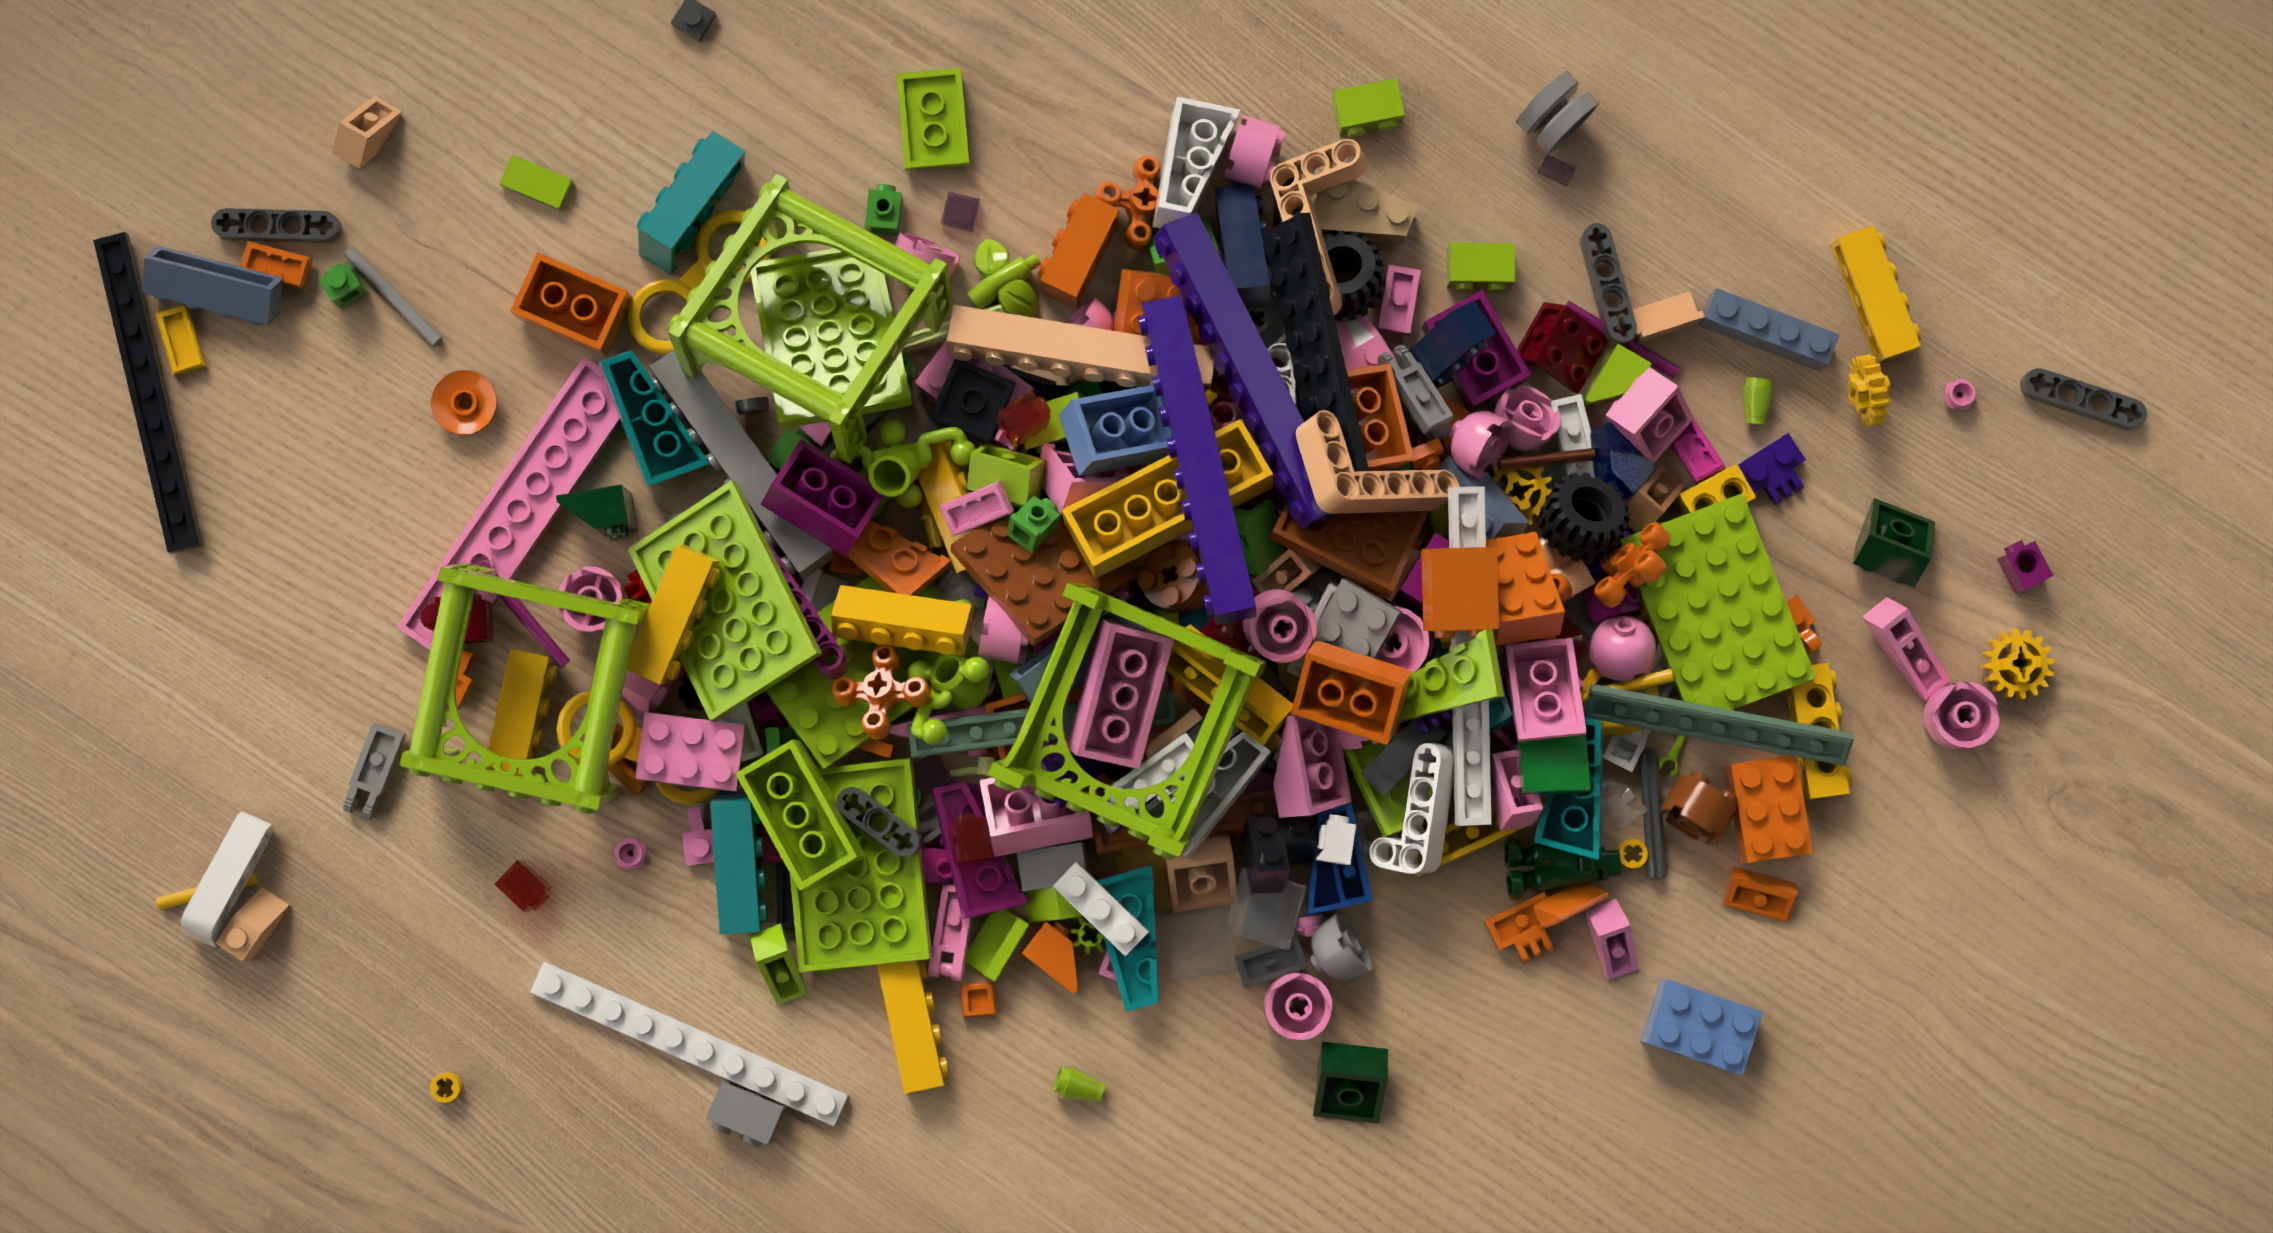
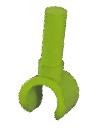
[1658,735,1687,776]

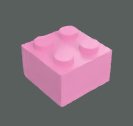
[1606,367,1694,466]

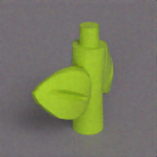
[967,239,1042,317]

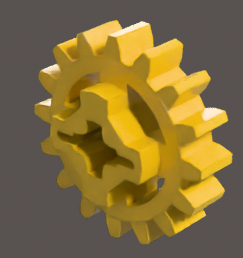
[1847,354,1891,427]
[1491,466,1552,526]
[1980,628,2055,700]

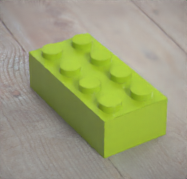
[735,740,867,891]

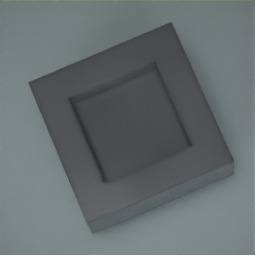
[671,0,717,42]

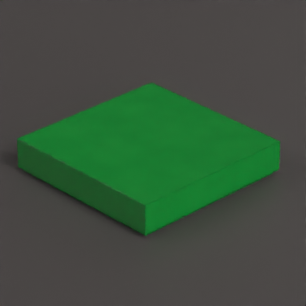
[1517,735,1591,794]

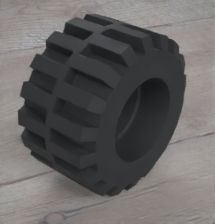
[1324,231,1386,321]
[1538,473,1630,563]

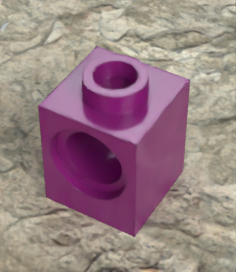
[1997,540,2054,594]
[1583,582,1643,623]

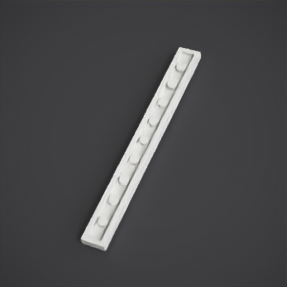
[1448,486,1491,826]
[530,962,848,1126]

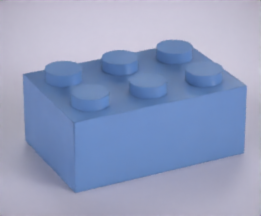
[1059,385,1172,476]
[1640,979,1763,1076]

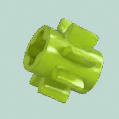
[1070,916,1104,955]

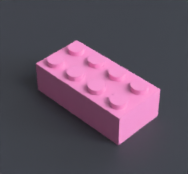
[1067,618,1174,769]

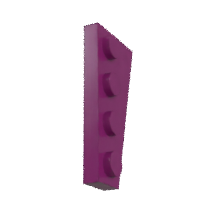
[931,781,1029,919]

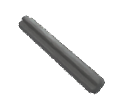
[1639,748,1666,879]

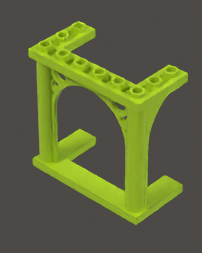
[668,174,954,464]
[399,563,651,814]
[988,583,1266,860]

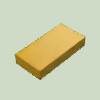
[155,304,207,377]

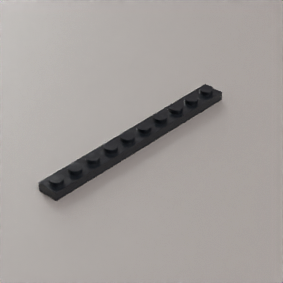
[93,232,203,554]

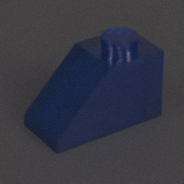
[1590,422,1655,499]

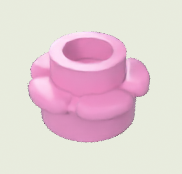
[1944,379,1976,411]
[614,837,647,870]
[1295,912,1324,937]

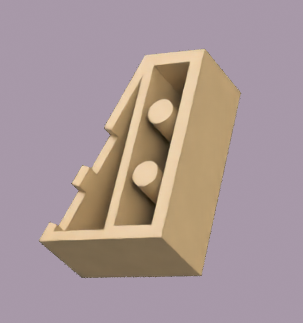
[1313,179,1419,244]

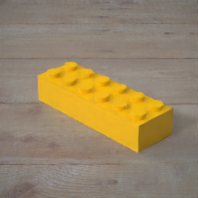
[1062,419,1273,579]

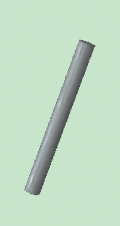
[344,246,443,347]

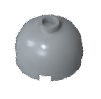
[1310,913,1373,981]

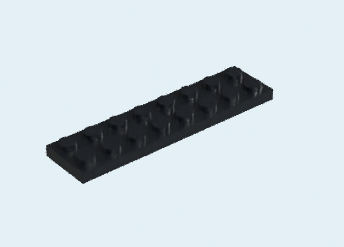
[1262,212,1369,472]

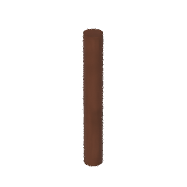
[1497,448,1596,471]

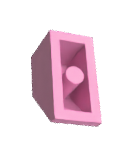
[1490,750,1543,831]
[1585,899,1639,980]

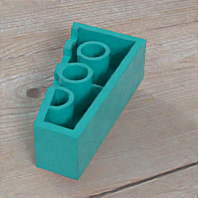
[637,131,745,276]
[598,350,710,486]
[1534,717,1603,860]
[710,789,768,934]

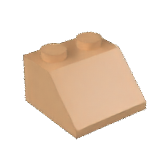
[1165,831,1238,913]

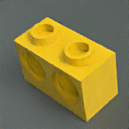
[1675,463,1756,515]

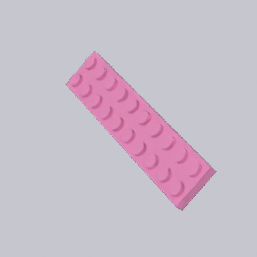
[396,357,621,650]

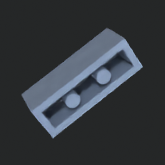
[1438,455,1529,540]

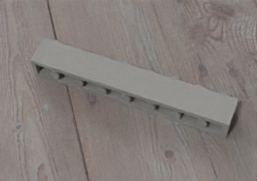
[649,350,835,581]

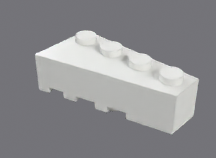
[1153,97,1240,229]
[1137,731,1273,859]

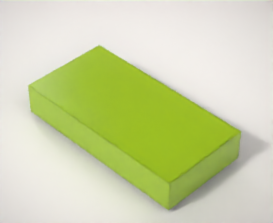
[499,155,573,211]

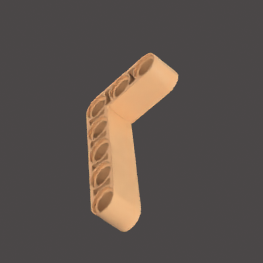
[1270,139,1368,315]
[1296,410,1459,514]

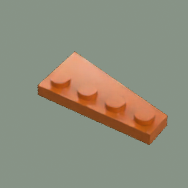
[847,518,951,596]

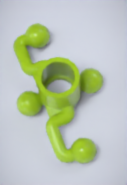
[830,420,976,508]
[908,599,989,745]

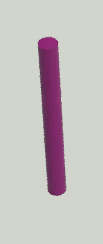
[1566,300,1680,379]
[479,560,571,669]

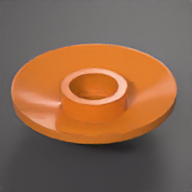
[431,370,497,435]

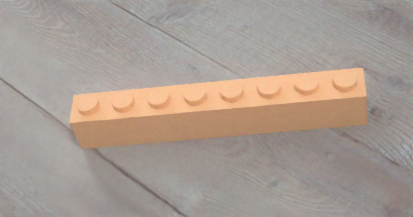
[946,305,1214,391]

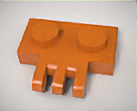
[1483,892,1554,964]

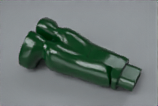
[1504,837,1621,900]

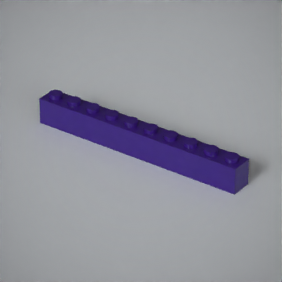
[1154,212,1338,531]
[1138,295,1256,626]

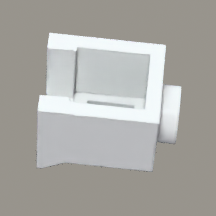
[1315,814,1356,865]

